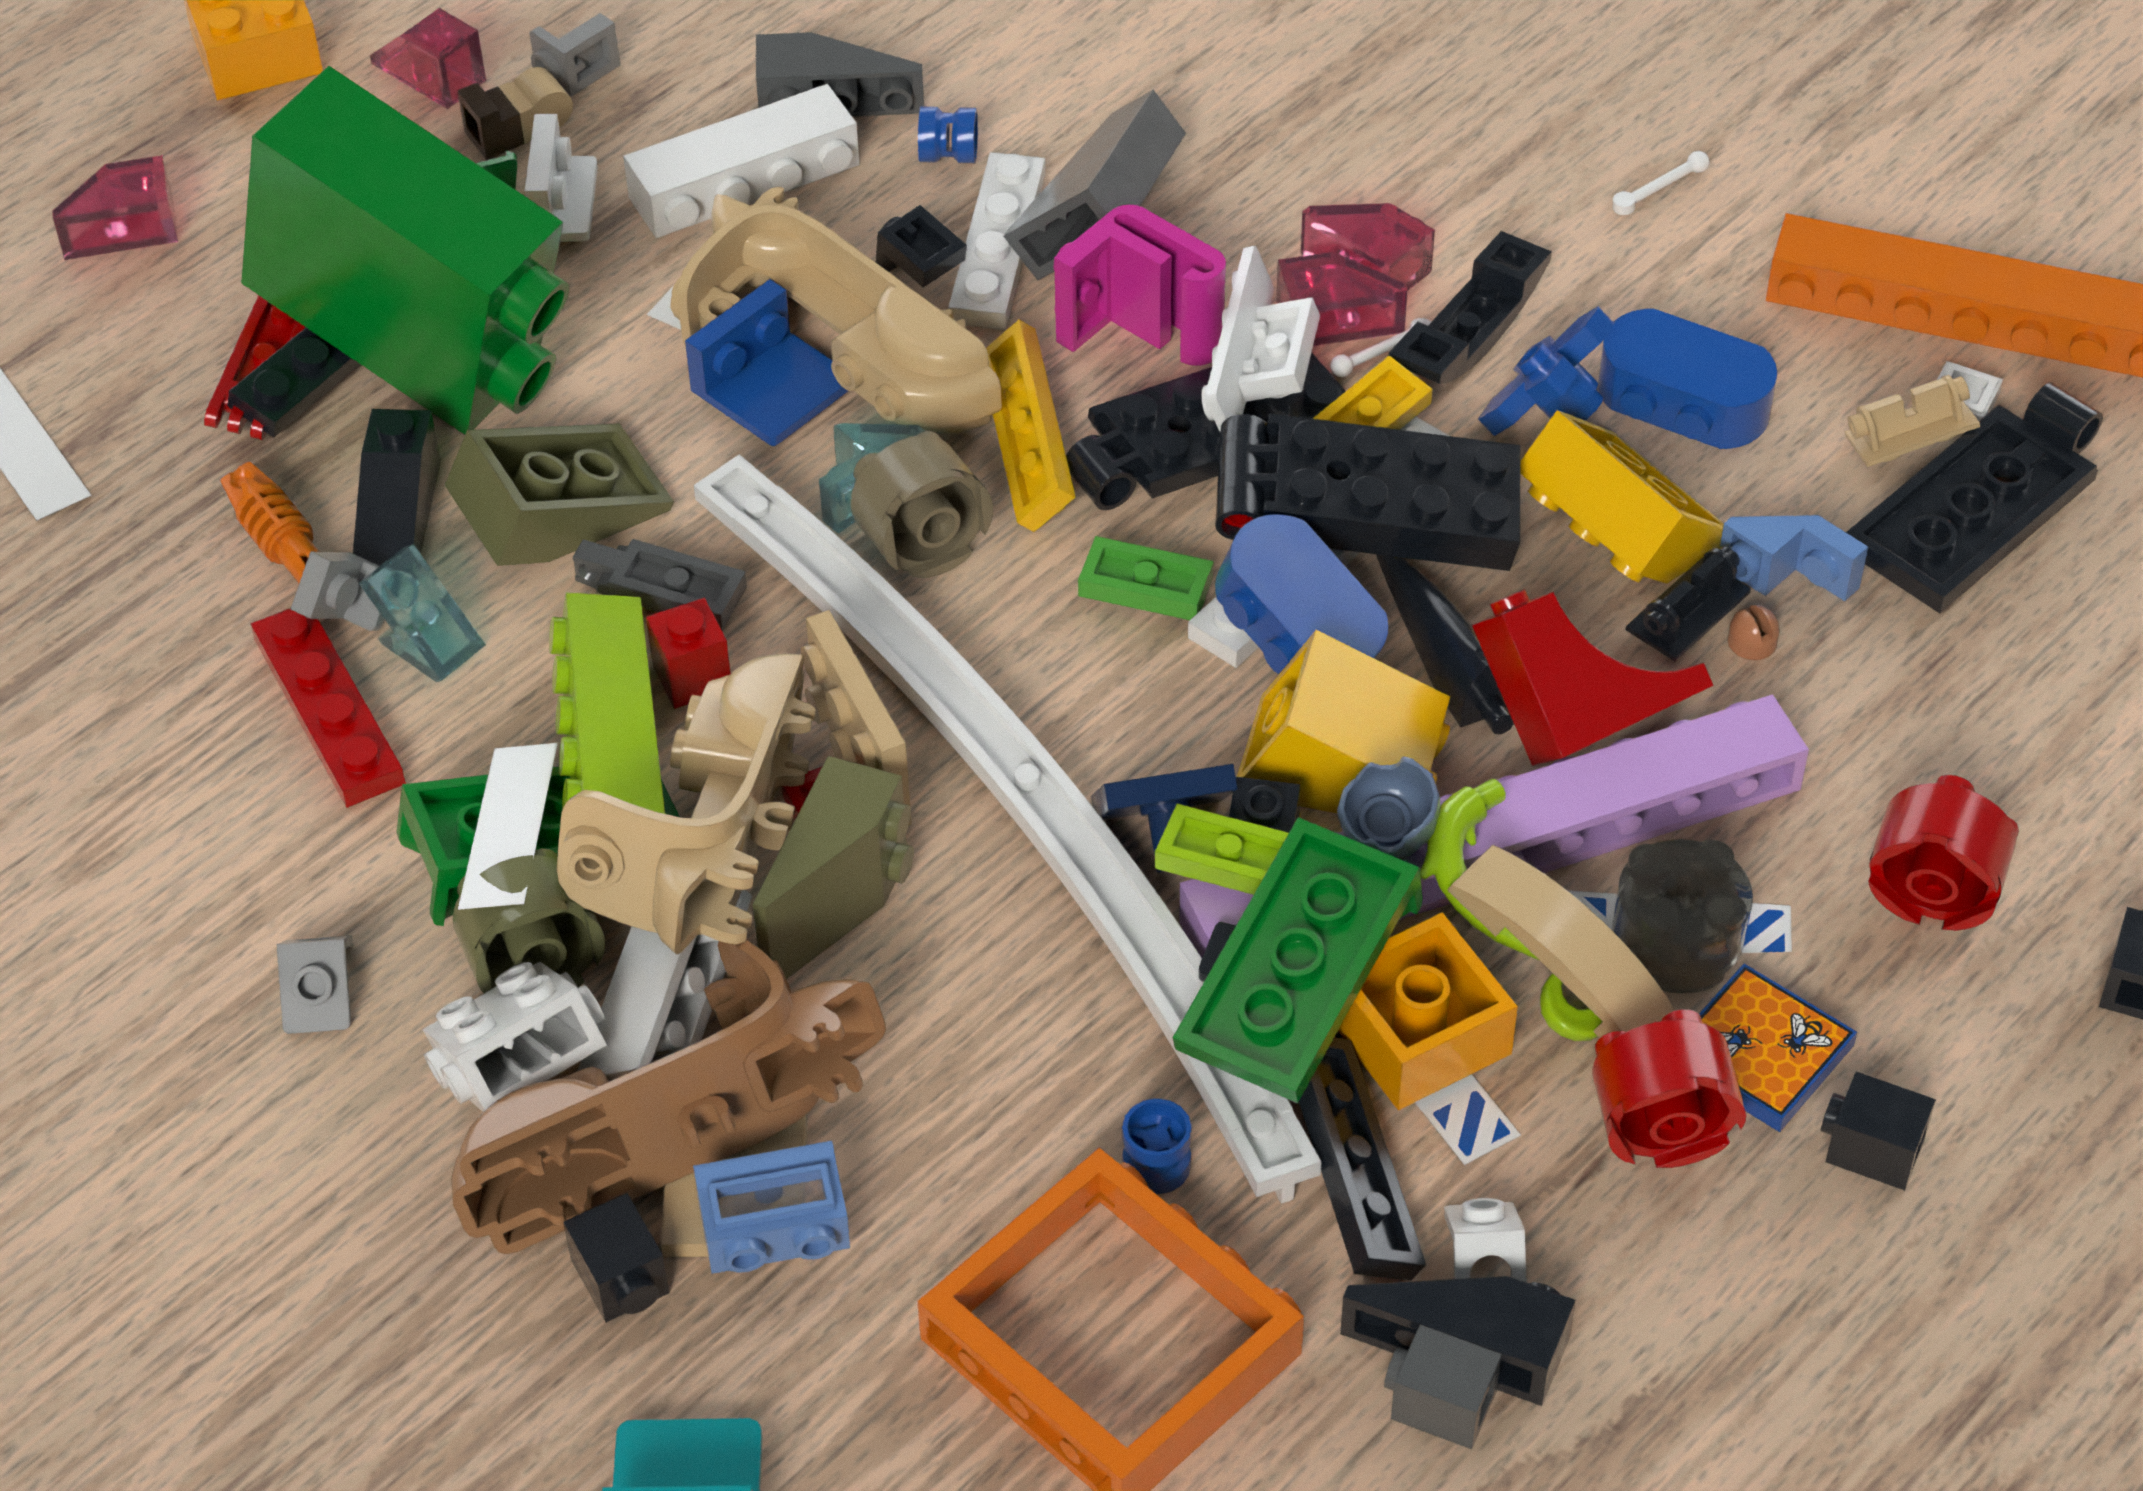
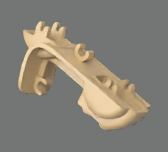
[670,187,1002,433]
[557,653,816,955]

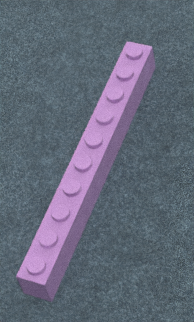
[1179,694,1809,958]

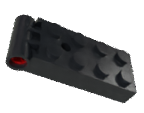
[1215,413,1520,571]

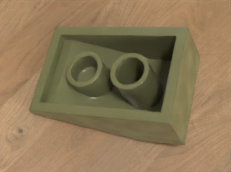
[445,423,674,566]
[752,756,914,979]

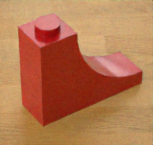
[1472,589,1714,766]

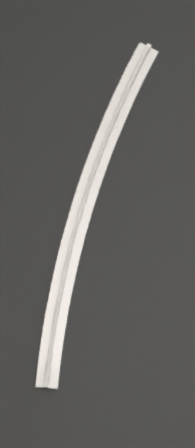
[694,454,1321,1204]

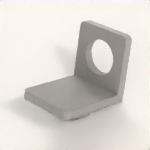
[277,935,353,1034]

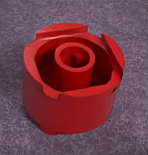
[1868,775,2019,931]
[1592,1009,1746,1168]

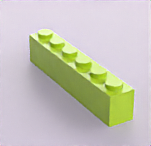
[549,592,665,814]

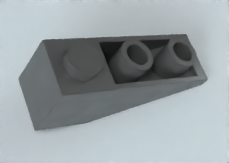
[756,32,924,117]

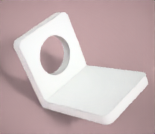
[1444,1198,1527,1283]

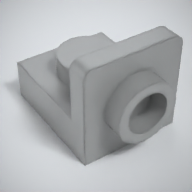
[529,13,621,96]
[291,552,398,631]

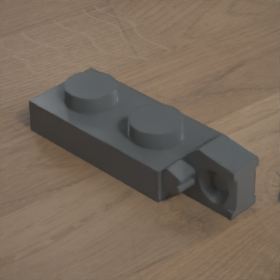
[573,539,747,631]

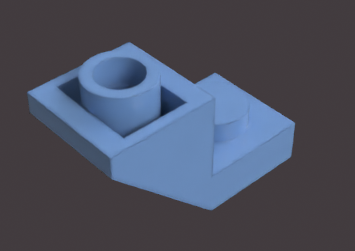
[1720,515,1868,601]

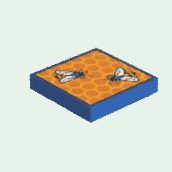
[1699,963,1857,1132]

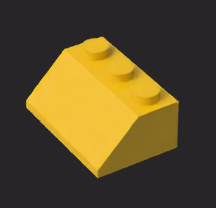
[1520,410,1724,584]

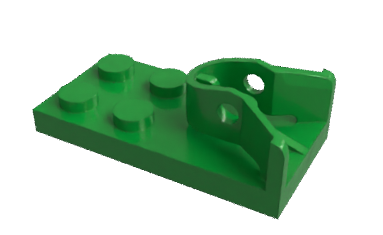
[396,766,680,926]
[1172,817,1423,1103]

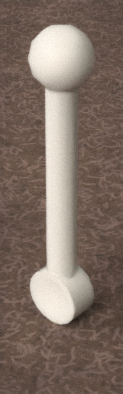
[1612,151,1709,215]
[1330,318,1431,377]

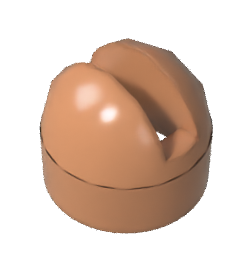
[1727,605,1780,660]

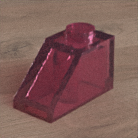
[370,8,486,109]
[52,155,178,260]
[1300,203,1435,307]
[1276,252,1408,346]

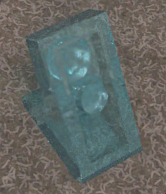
[819,423,925,533]
[359,544,486,682]

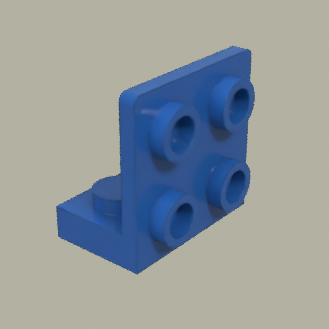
[685,279,848,446]

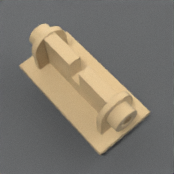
[1844,375,1980,467]

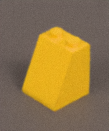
[1237,630,1450,813]

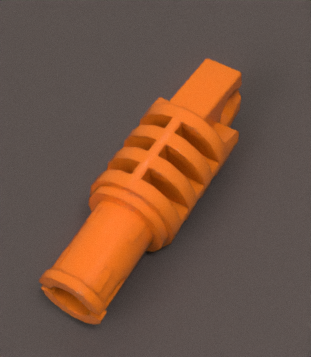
[220,461,320,584]

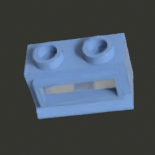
[693,1141,850,1274]

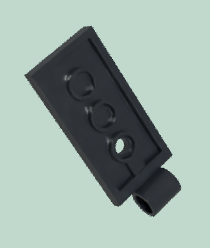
[1066,352,1345,510]
[1846,382,2103,614]

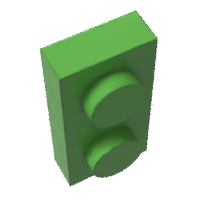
[1078,536,1214,620]

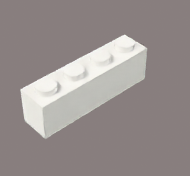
[623,84,860,238]
[578,890,752,1082]

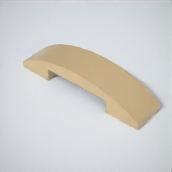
[1448,845,1675,1038]

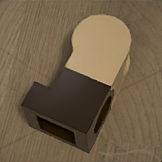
[457,67,573,160]

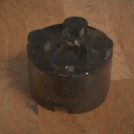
[1611,839,1753,993]

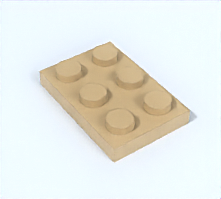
[801,610,912,826]

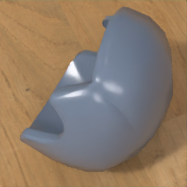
[1337,757,1440,859]

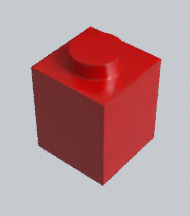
[646,597,731,709]

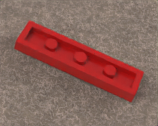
[250,608,406,808]

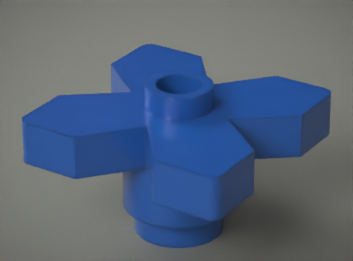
[1478,306,1615,436]

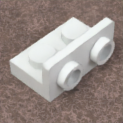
[525,114,598,242]

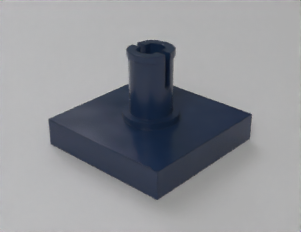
[1091,764,1238,873]

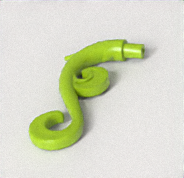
[1420,779,1603,1041]

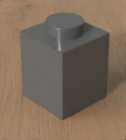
[1384,1325,1502,1449]

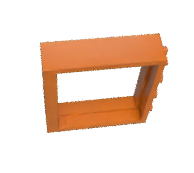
[917,1147,1304,1491]

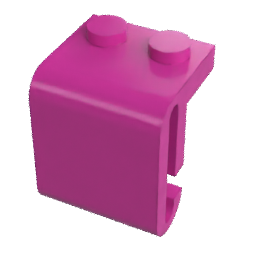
[1053,205,1226,366]

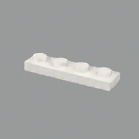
[948,152,1045,330]

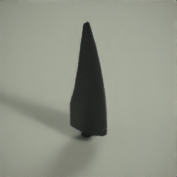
[1376,554,1514,735]

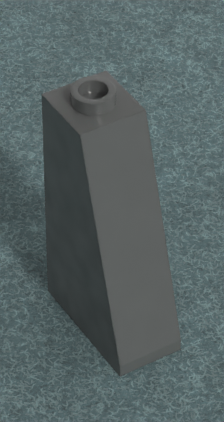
[1003,89,1186,281]

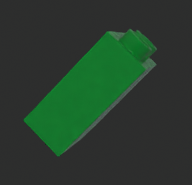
[241,66,570,435]

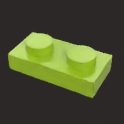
[1155,804,1289,895]

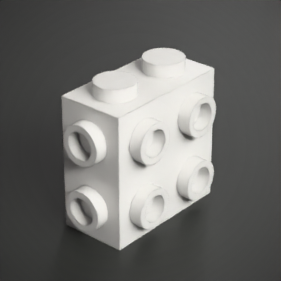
[423,962,607,1112]

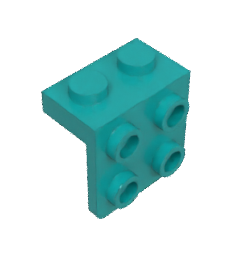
[602,1418,762,1491]

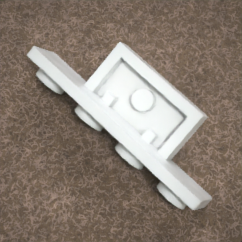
[1202,246,1320,431]

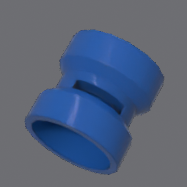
[918,106,978,164]
[1122,1098,1192,1195]

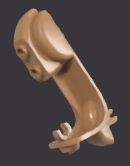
[451,940,886,1254]

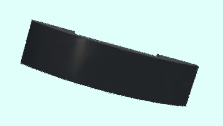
[1388,231,1552,384]

